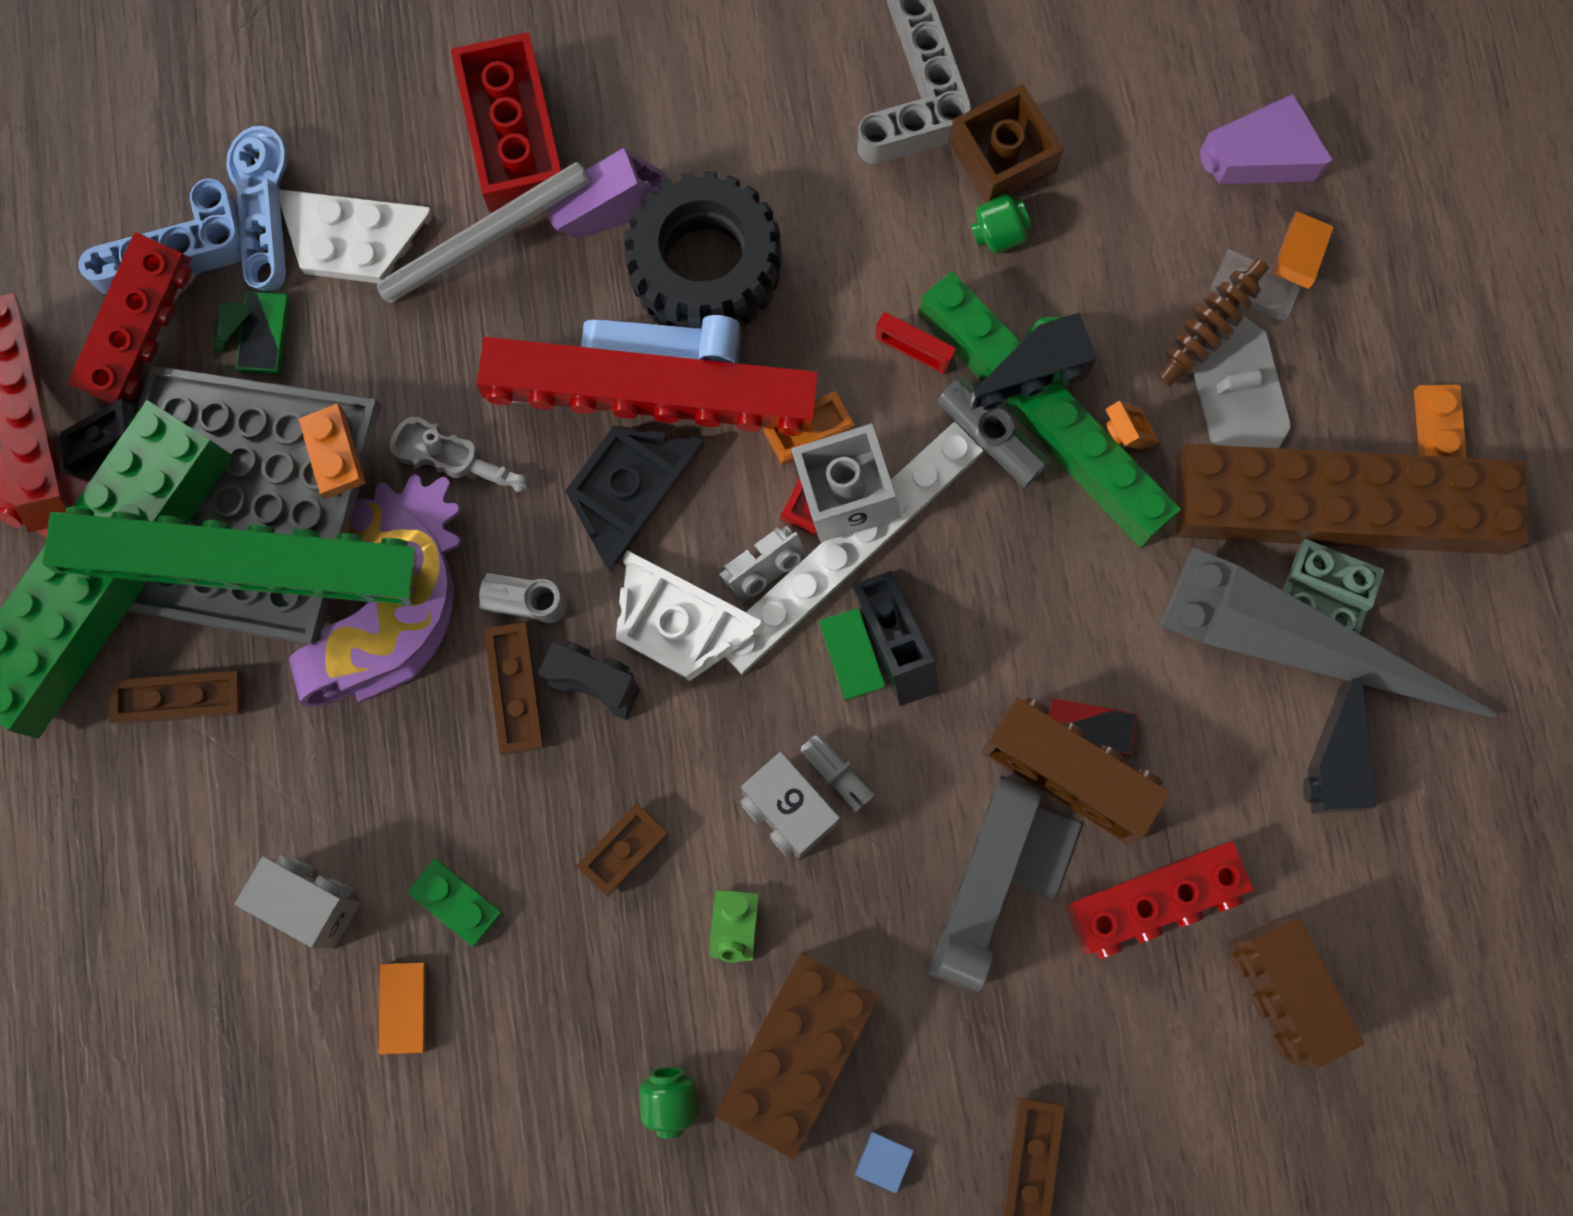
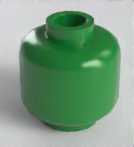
[970,194,1033,254]
[639,1067,698,1139]

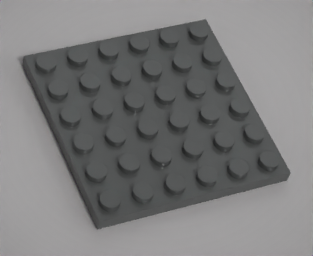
[127,365,382,645]

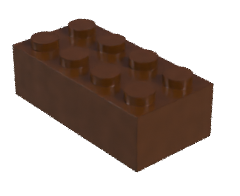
[981,697,1170,845]
[715,953,879,1161]

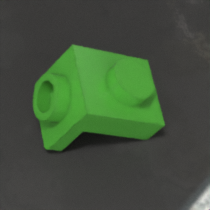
[710,890,759,963]

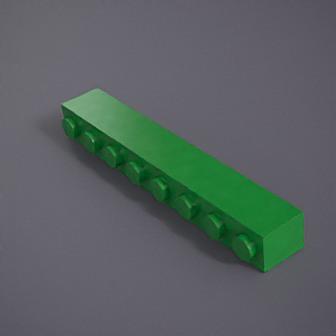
[918,271,1181,548]
[42,507,417,606]

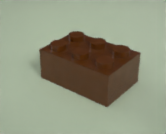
[1229,917,1365,1068]

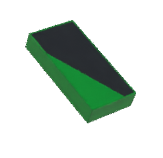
[236,292,290,375]

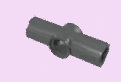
[936,376,1051,488]

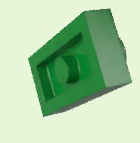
[406,858,503,947]

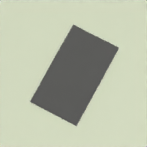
[1011,807,1082,900]

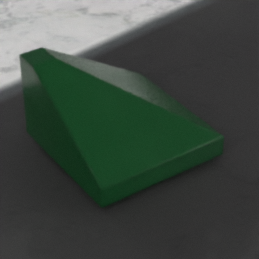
[213,302,250,354]

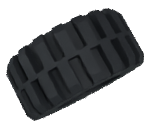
[624,171,781,329]

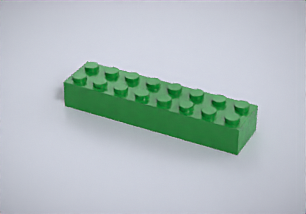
[0,400,234,739]

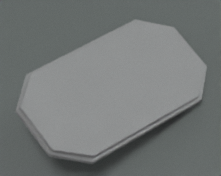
[1192,314,1291,448]

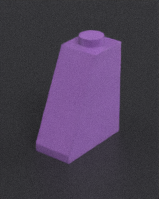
[1200,94,1333,184]
[547,148,665,239]

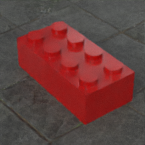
[450,32,562,214]

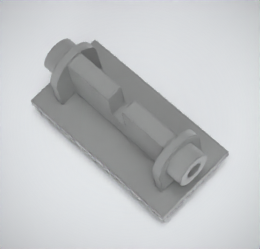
[719,526,807,604]

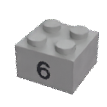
[791,423,901,543]
[740,751,840,860]
[234,854,361,949]

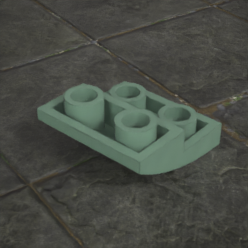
[1282,539,1384,634]

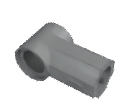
[479,573,568,624]

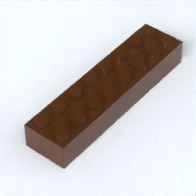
[1176,444,1528,555]

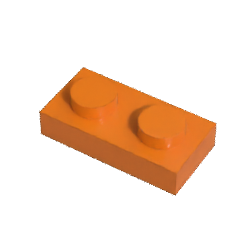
[1414,385,1467,458]
[1105,401,1160,451]
[299,404,366,499]

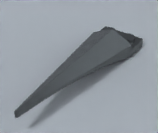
[1159,547,1497,718]

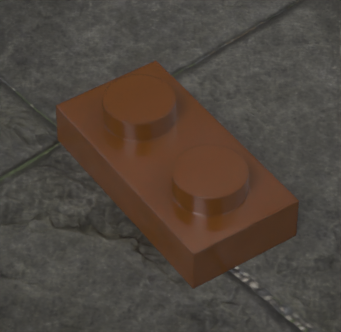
[576,803,669,897]

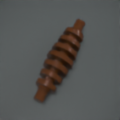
[1158,258,1269,386]

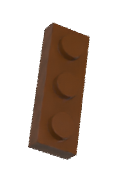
[484,622,545,755]
[109,670,243,725]
[1002,1097,1065,1216]

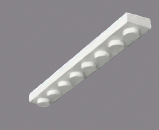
[725,421,983,675]

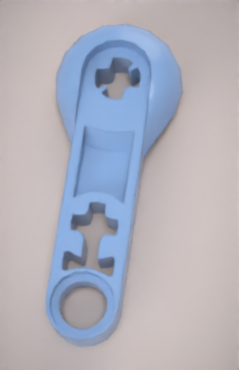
[226,126,288,293]

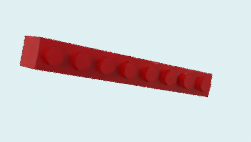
[477,336,818,436]

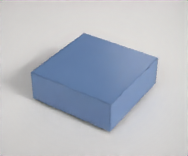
[855,1131,914,1194]

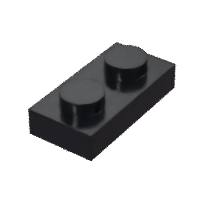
[61,399,135,473]

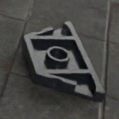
[565,425,704,572]

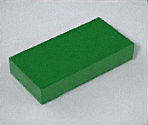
[818,608,885,702]

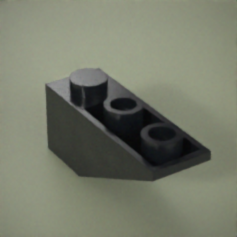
[969,313,1097,410]

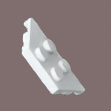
[279,190,433,283]
[616,550,765,681]

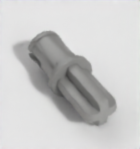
[801,734,875,813]

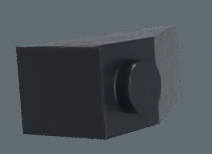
[852,571,940,706]
[1303,678,1377,813]

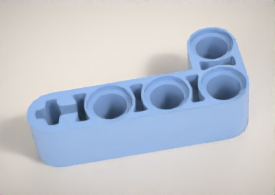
[79,178,242,295]
[581,315,741,363]

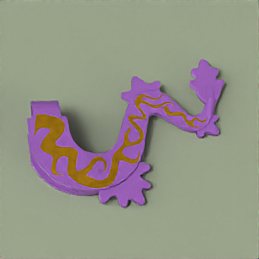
[289,475,461,707]

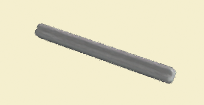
[377,162,590,303]

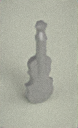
[390,417,530,492]

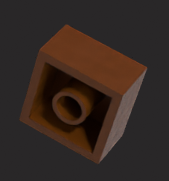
[949,84,1064,202]

